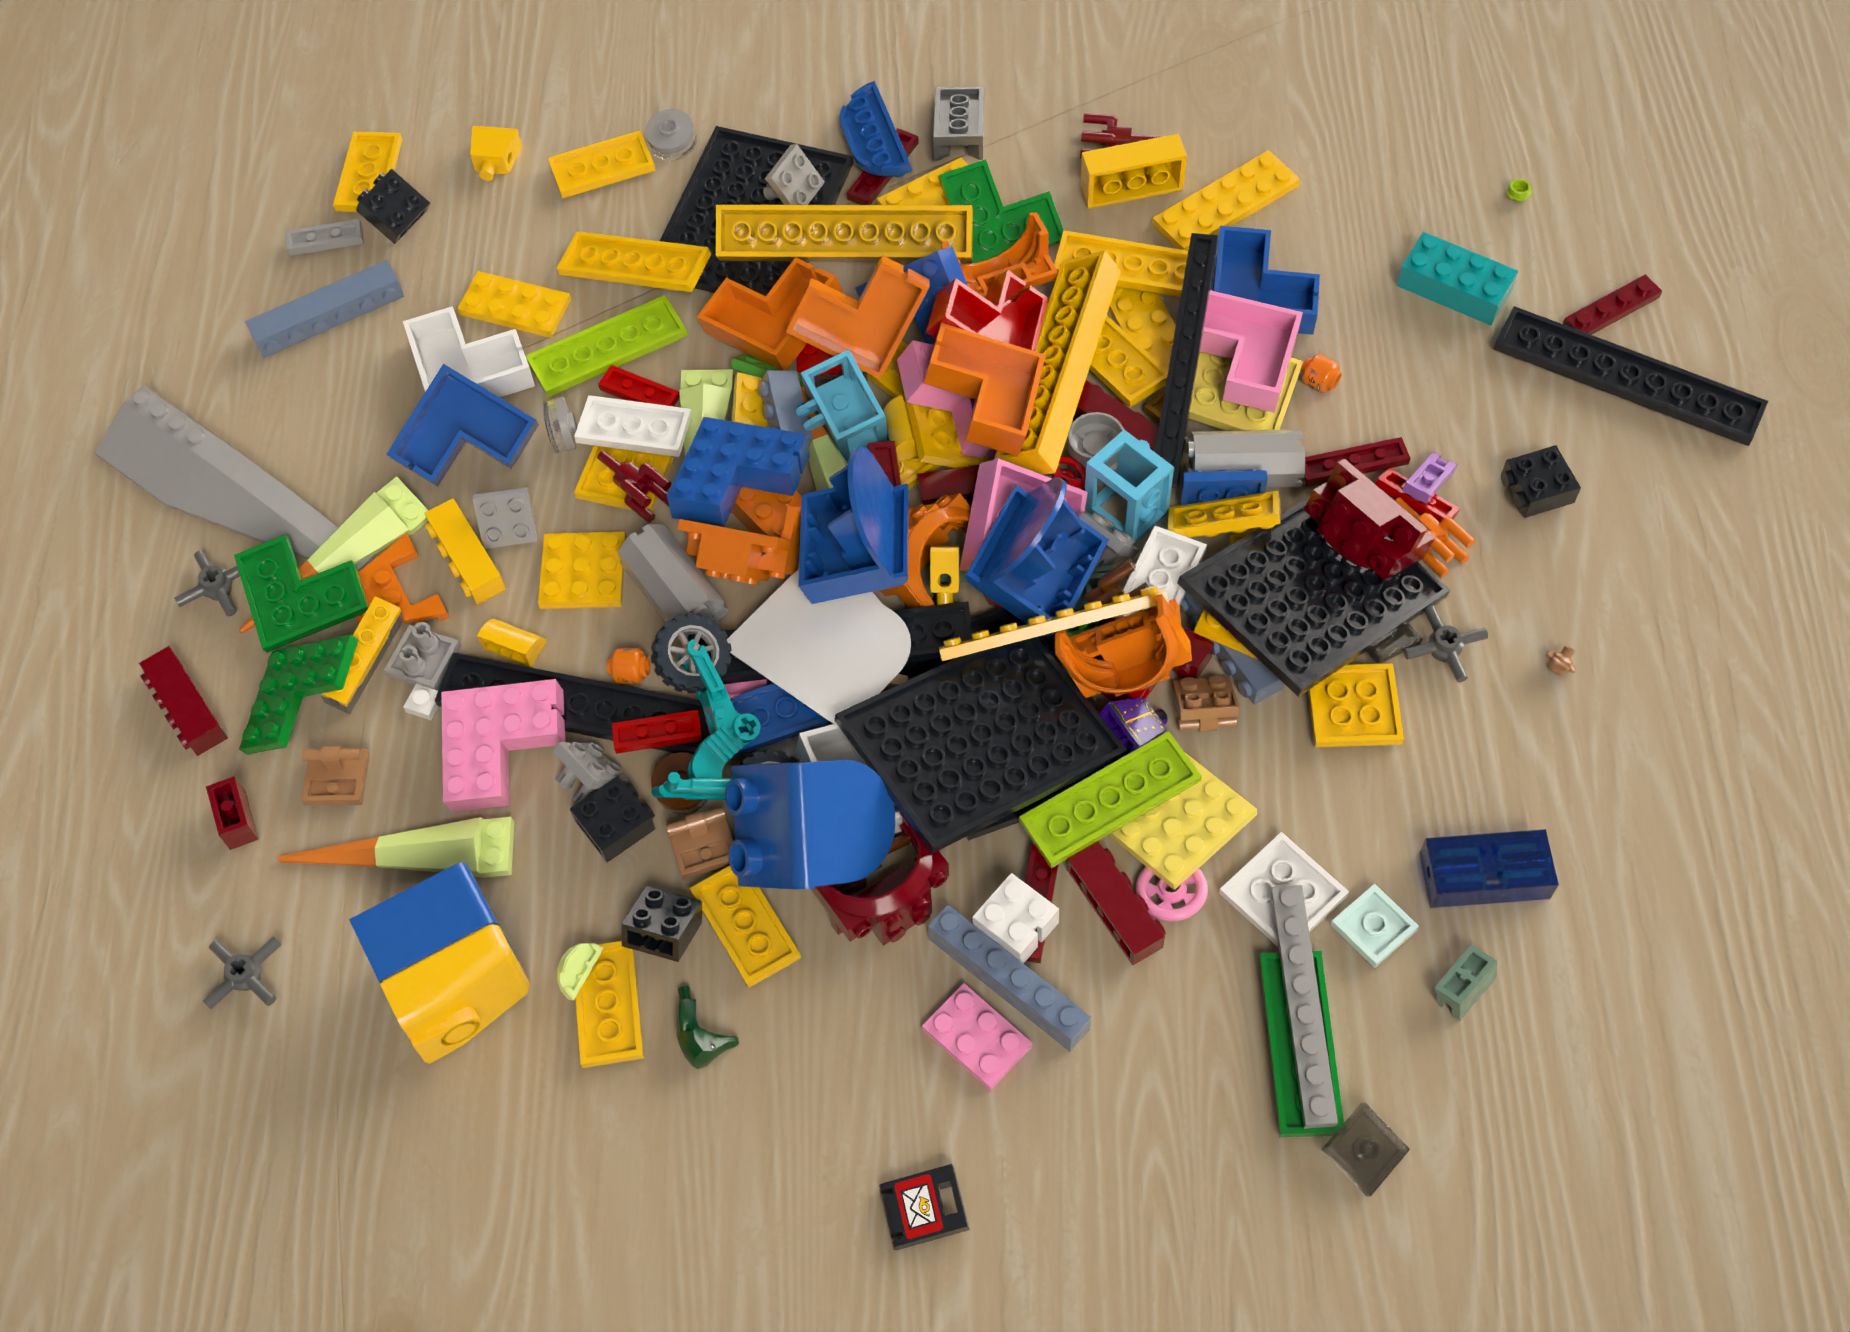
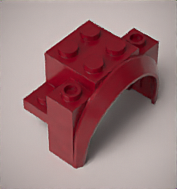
[1303,459,1436,580]
[811,812,949,946]

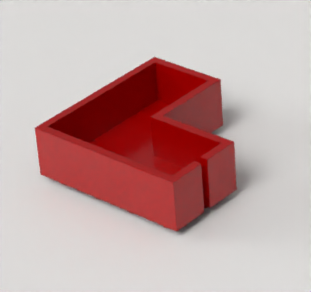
[926,270,1048,351]

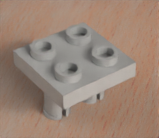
[763,144,825,205]
[472,487,538,549]
[1079,512,1139,567]
[383,622,461,690]
[553,742,629,803]

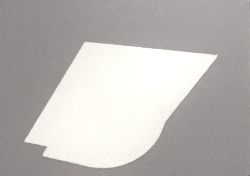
[727,568,911,724]

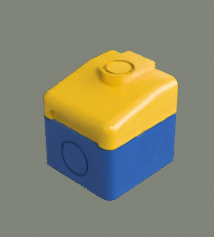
[349,863,530,1064]

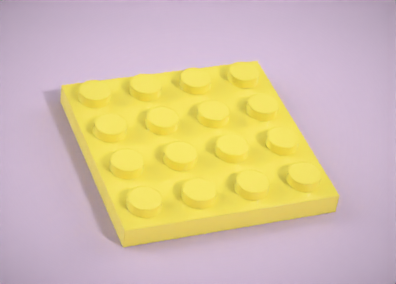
[1189,351,1303,431]
[1108,753,1257,891]

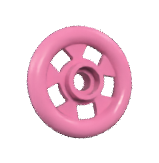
[1135,867,1208,921]

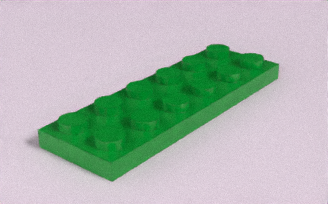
[1259,951,1345,1138]

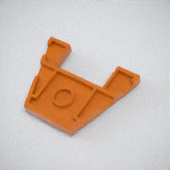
[355,534,449,624]

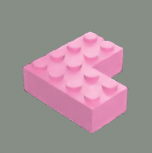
[1200,290,1303,413]
[897,340,997,460]
[960,459,1088,572]
[441,679,565,812]

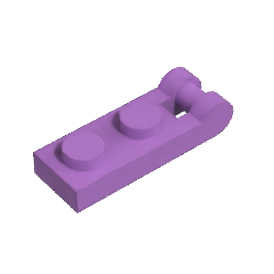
[1402,452,1458,504]

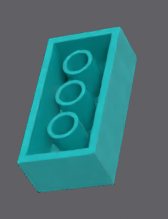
[1397,231,1519,326]

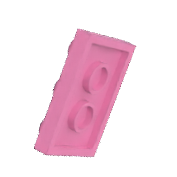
[922,983,1033,1091]

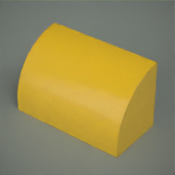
[883,395,918,462]
[477,619,547,667]

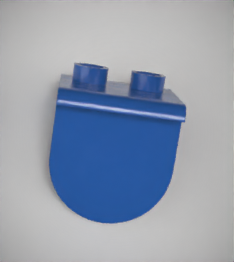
[798,447,908,604]
[965,477,1109,637]
[725,760,895,889]

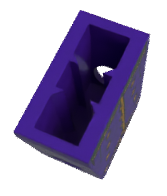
[1099,698,1168,756]

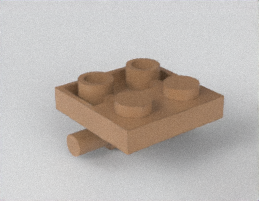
[1173,675,1239,732]
[301,746,370,806]
[666,807,733,880]

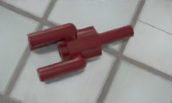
[1080,113,1161,159]
[597,450,672,523]

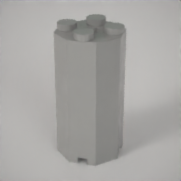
[1184,429,1305,487]
[617,524,728,641]

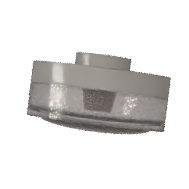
[646,109,697,161]
[543,397,577,453]

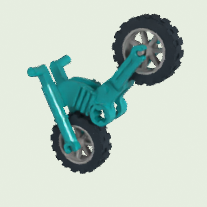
[651,613,798,802]

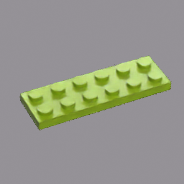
[525,295,688,398]
[1019,731,1202,868]

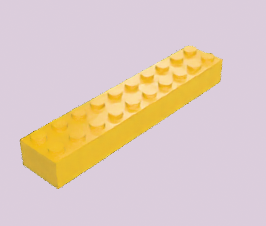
[716,205,973,262]
[994,250,1121,475]

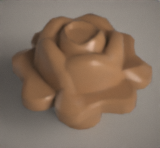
[1546,645,1576,676]

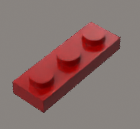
[598,365,680,407]
[1375,468,1460,523]
[612,710,702,754]

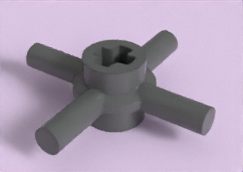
[174,550,240,616]
[1404,605,1488,683]
[203,936,282,1009]

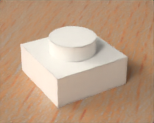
[403,684,439,720]

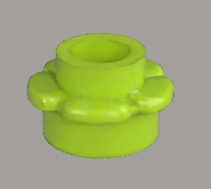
[1507,179,1532,202]

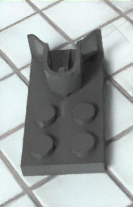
[933,86,984,161]

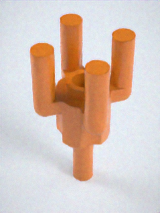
[1395,497,1475,578]

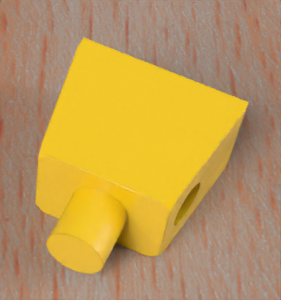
[470,126,522,181]
[930,546,960,605]

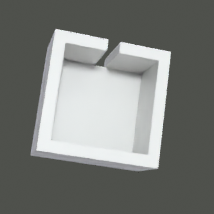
[972,873,1059,964]

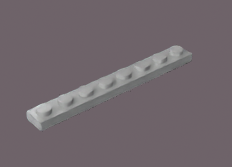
[1271,885,1338,1129]

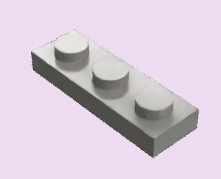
[285,219,364,256]

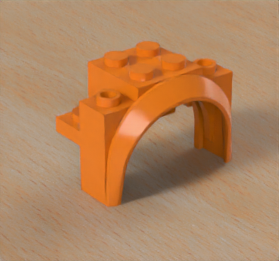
[941,212,1058,301]
[880,493,971,608]
[677,506,801,585]
[1055,594,1192,698]

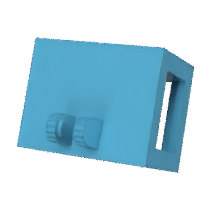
[796,350,888,461]
[1085,430,1174,545]

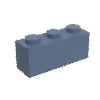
[758,370,813,446]

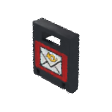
[879,1164,970,1250]

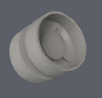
[1067,412,1124,485]

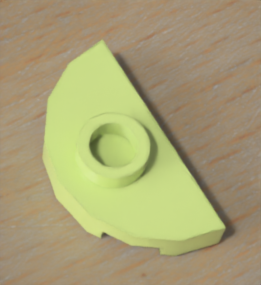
[557,943,604,1000]

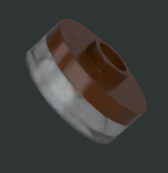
[651,752,708,815]

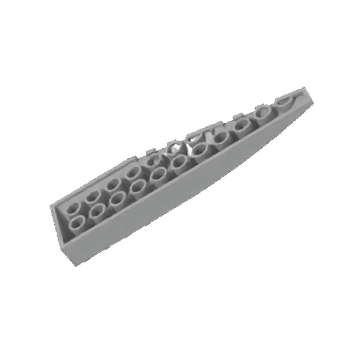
[94,385,374,572]

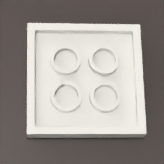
[1219,832,1349,947]

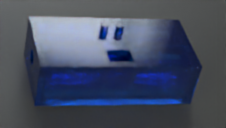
[1419,829,1559,908]

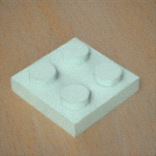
[1331,884,1419,968]

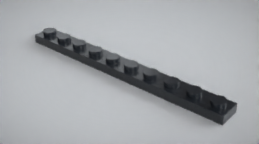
[1155,233,1218,488]

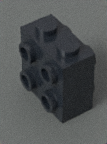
[356,169,430,244]
[1501,445,1581,518]
[570,776,655,863]
[622,886,702,962]

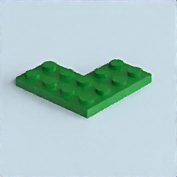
[938,159,1064,264]
[234,535,369,653]
[239,634,358,755]

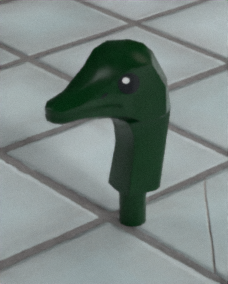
[676,986,739,1069]

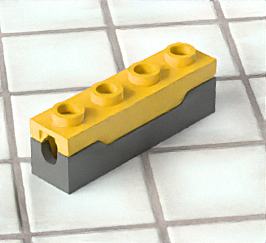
[321,596,404,714]

